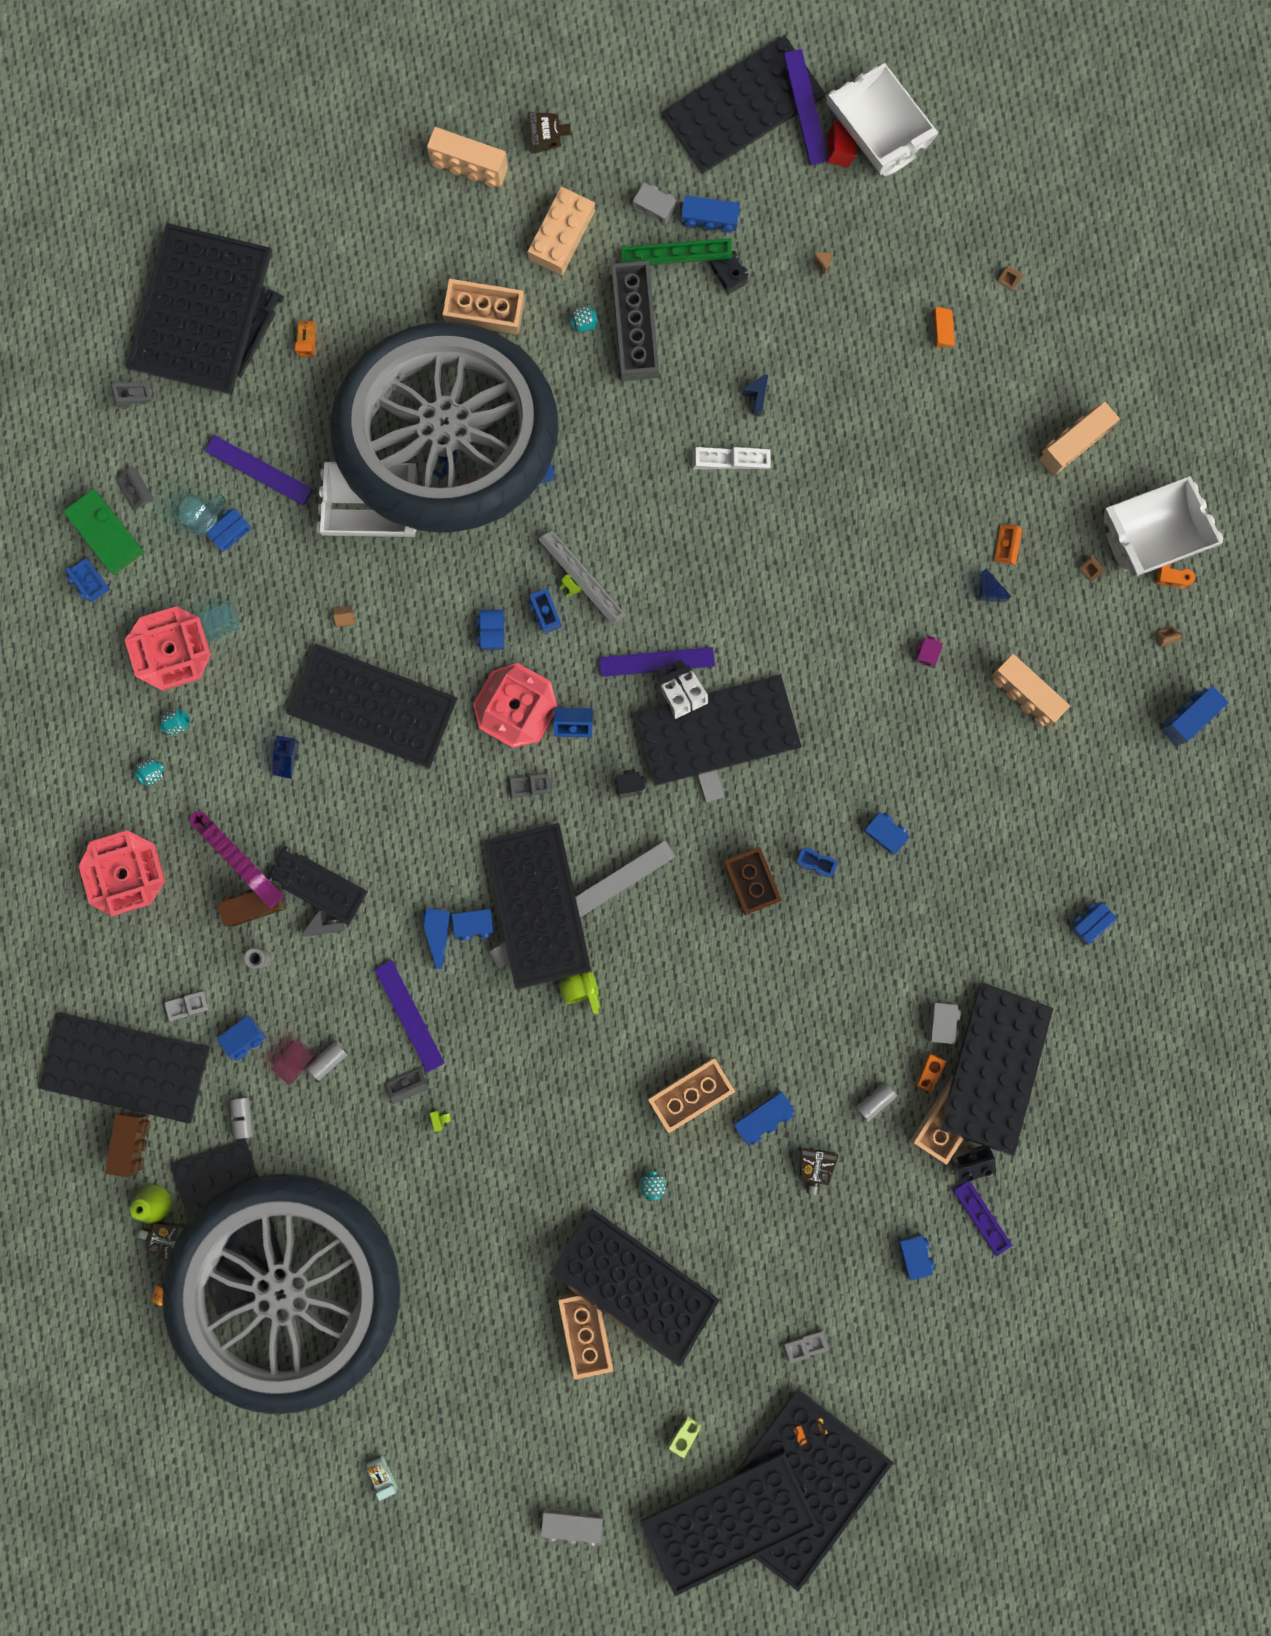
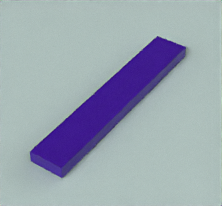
[783,49,828,166]
[205,435,313,506]
[600,647,715,677]
[375,960,445,1072]

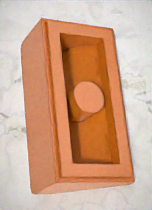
[933,307,955,348]
[994,525,1022,565]

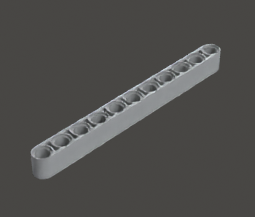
[489,841,676,969]

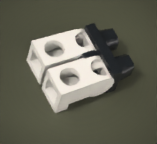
[657,660,708,719]

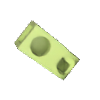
[667,1416,701,1458]

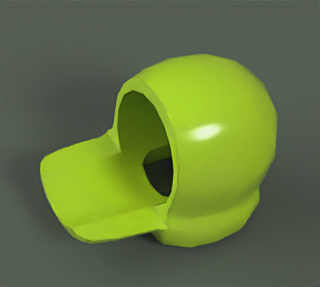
[559,972,600,1015]

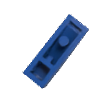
[422,908,452,969]

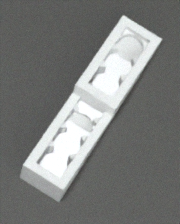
[692,447,771,469]

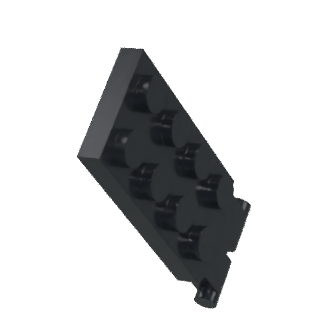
[237,286,284,378]
[266,845,368,925]

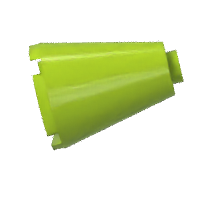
[130,1184,172,1224]

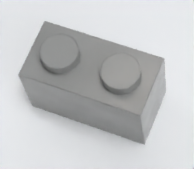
[633,183,676,226]
[929,1003,961,1044]

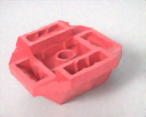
[125,606,211,691]
[473,663,557,748]
[79,830,166,916]

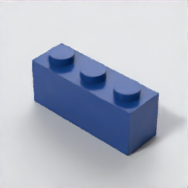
[681,196,740,233]
[733,1091,796,1145]

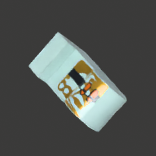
[367,1457,398,1501]

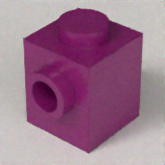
[915,636,943,668]

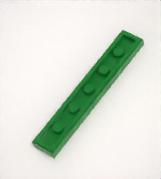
[621,238,732,265]

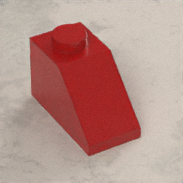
[827,120,857,168]

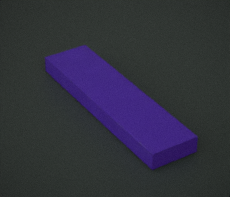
[952,1182,1013,1257]

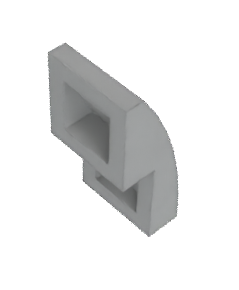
[164,991,208,1022]
[784,1330,830,1363]

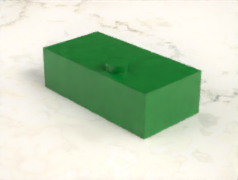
[63,489,145,575]

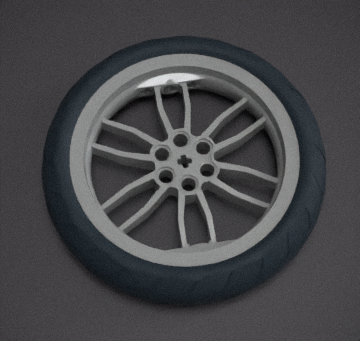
[331,322,558,533]
[163,1174,400,1414]

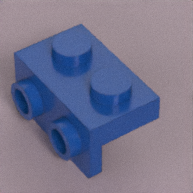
[65,558,110,602]

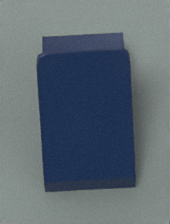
[742,374,768,417]

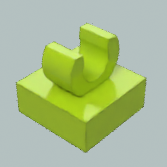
[560,574,582,597]
[430,1110,452,1132]

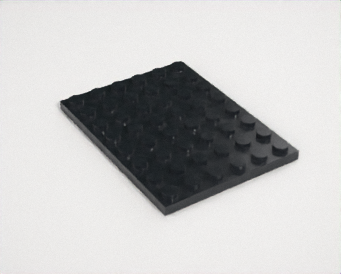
[126,223,273,395]
[733,1388,894,1592]

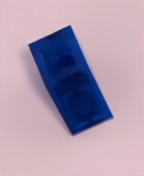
[272,735,300,779]

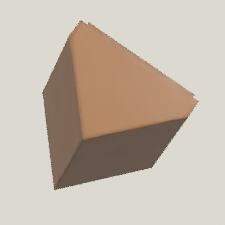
[814,252,832,275]
[998,265,1023,290]
[1079,556,1105,582]
[333,606,355,627]
[1155,626,1181,647]

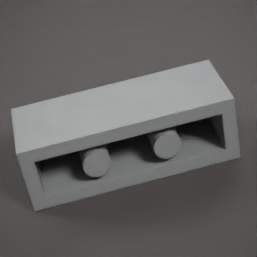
[541,1507,603,1546]

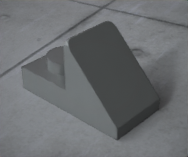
[110,382,152,409]
[303,910,345,937]

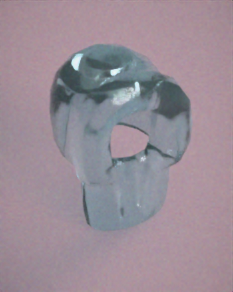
[176,493,227,535]

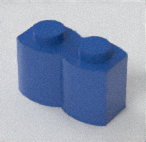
[477,610,505,650]
[795,848,838,878]

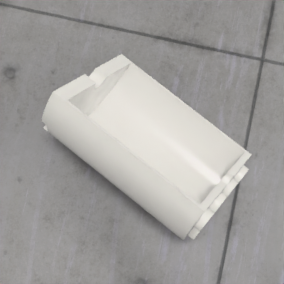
[826,63,938,176]
[317,462,418,537]
[1104,476,1223,577]

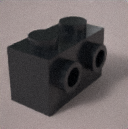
[709,251,749,295]
[616,769,646,798]
[951,1146,996,1184]

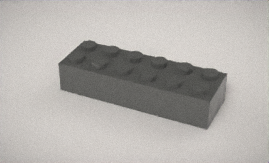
[612,261,659,381]

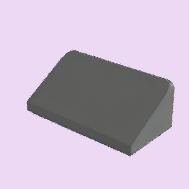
[116,468,154,511]
[385,1067,429,1104]

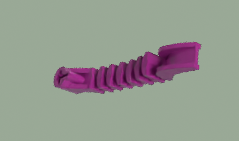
[190,811,284,908]

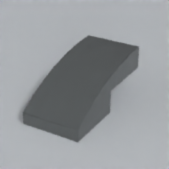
[509,774,551,798]

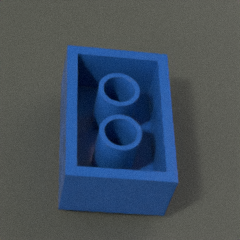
[1161,686,1229,746]

